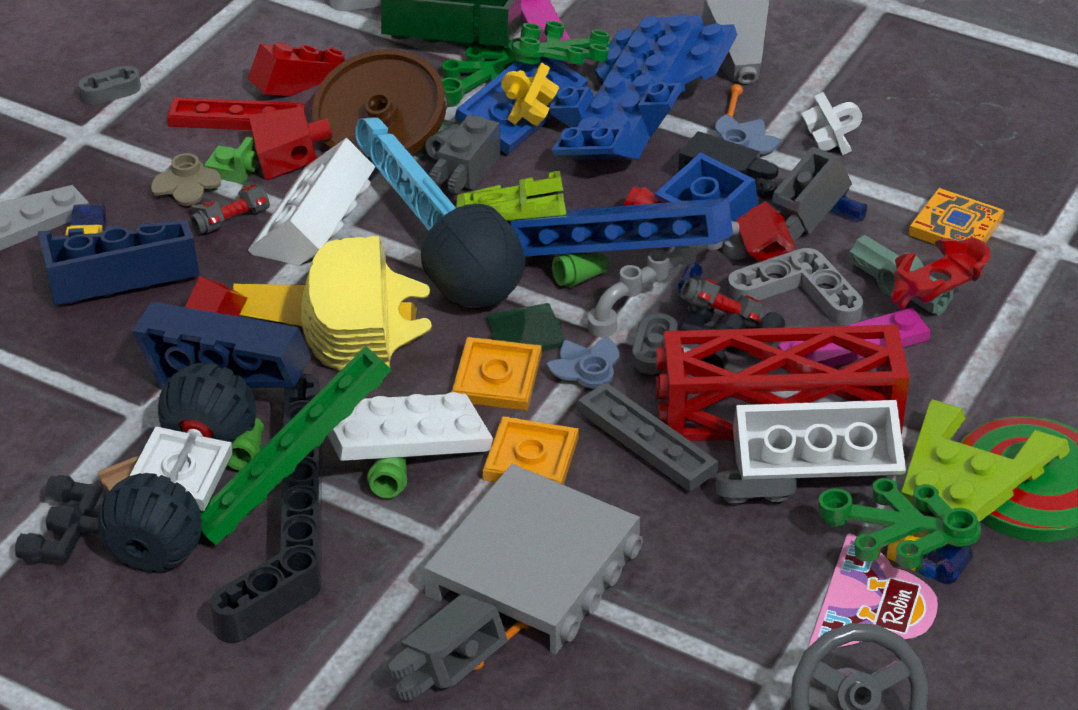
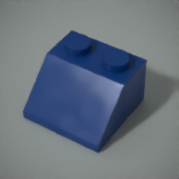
[654,152,758,222]

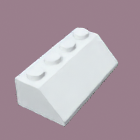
[248,137,375,265]
[733,400,906,480]

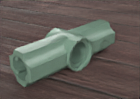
[848,235,954,316]

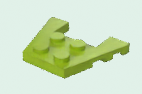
[456,170,566,221]
[901,399,1070,522]

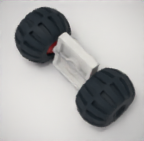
[98,363,257,573]

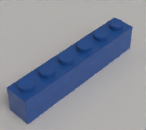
[510,198,733,256]

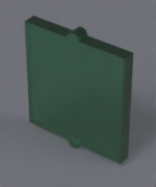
[487,303,566,352]

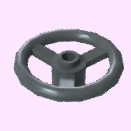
[791,623,929,710]

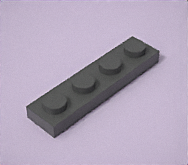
[578,382,718,492]

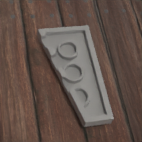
[0,185,90,251]

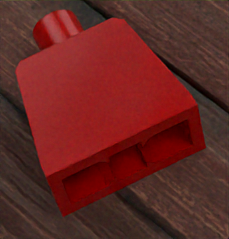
[249,107,333,180]

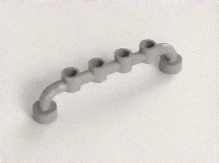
[587,221,750,338]

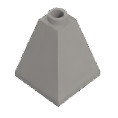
[702,0,769,84]

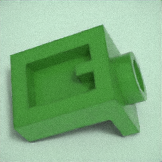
[204,137,259,184]

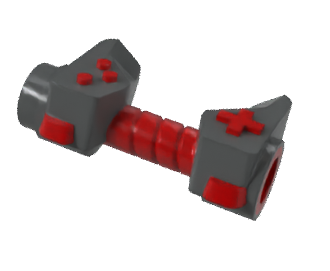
[190,184,270,235]
[680,274,764,329]

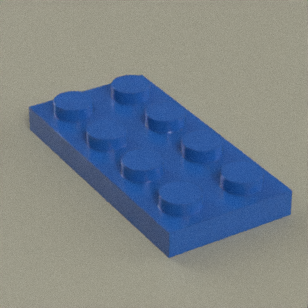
[455,57,588,155]

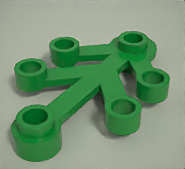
[512,21,611,65]
[441,37,522,107]
[819,478,981,569]

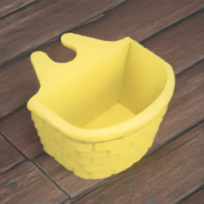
[300,236,432,371]

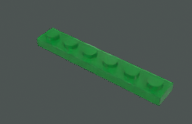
[200,346,392,545]

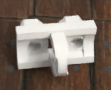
[801,92,862,155]

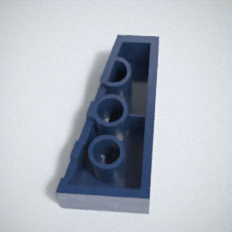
[38,220,200,305]
[132,302,311,390]

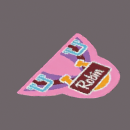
[809,533,938,647]

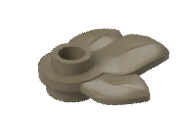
[151,153,221,206]

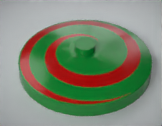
[960,416,1078,542]

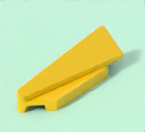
[233,284,417,345]

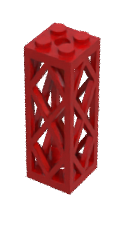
[655,325,910,441]

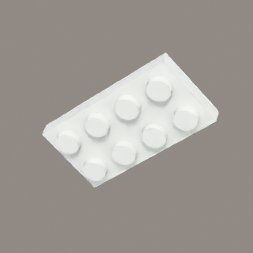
[328,392,493,461]

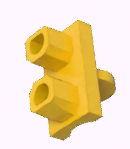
[501,63,559,127]

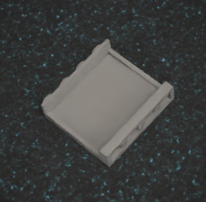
[424,464,643,655]

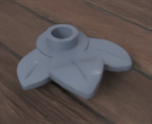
[715,114,781,154]
[547,337,619,389]

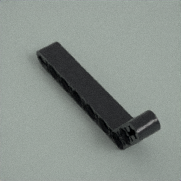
[210,374,322,644]

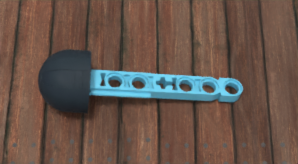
[355,117,525,308]

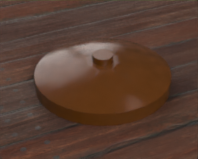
[312,49,447,166]

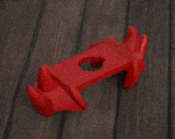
[891,237,990,309]

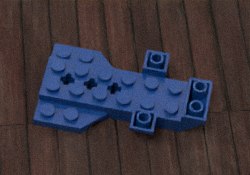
[549,14,738,161]

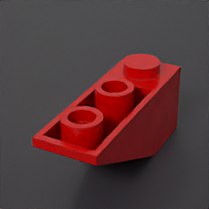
[247,42,347,96]

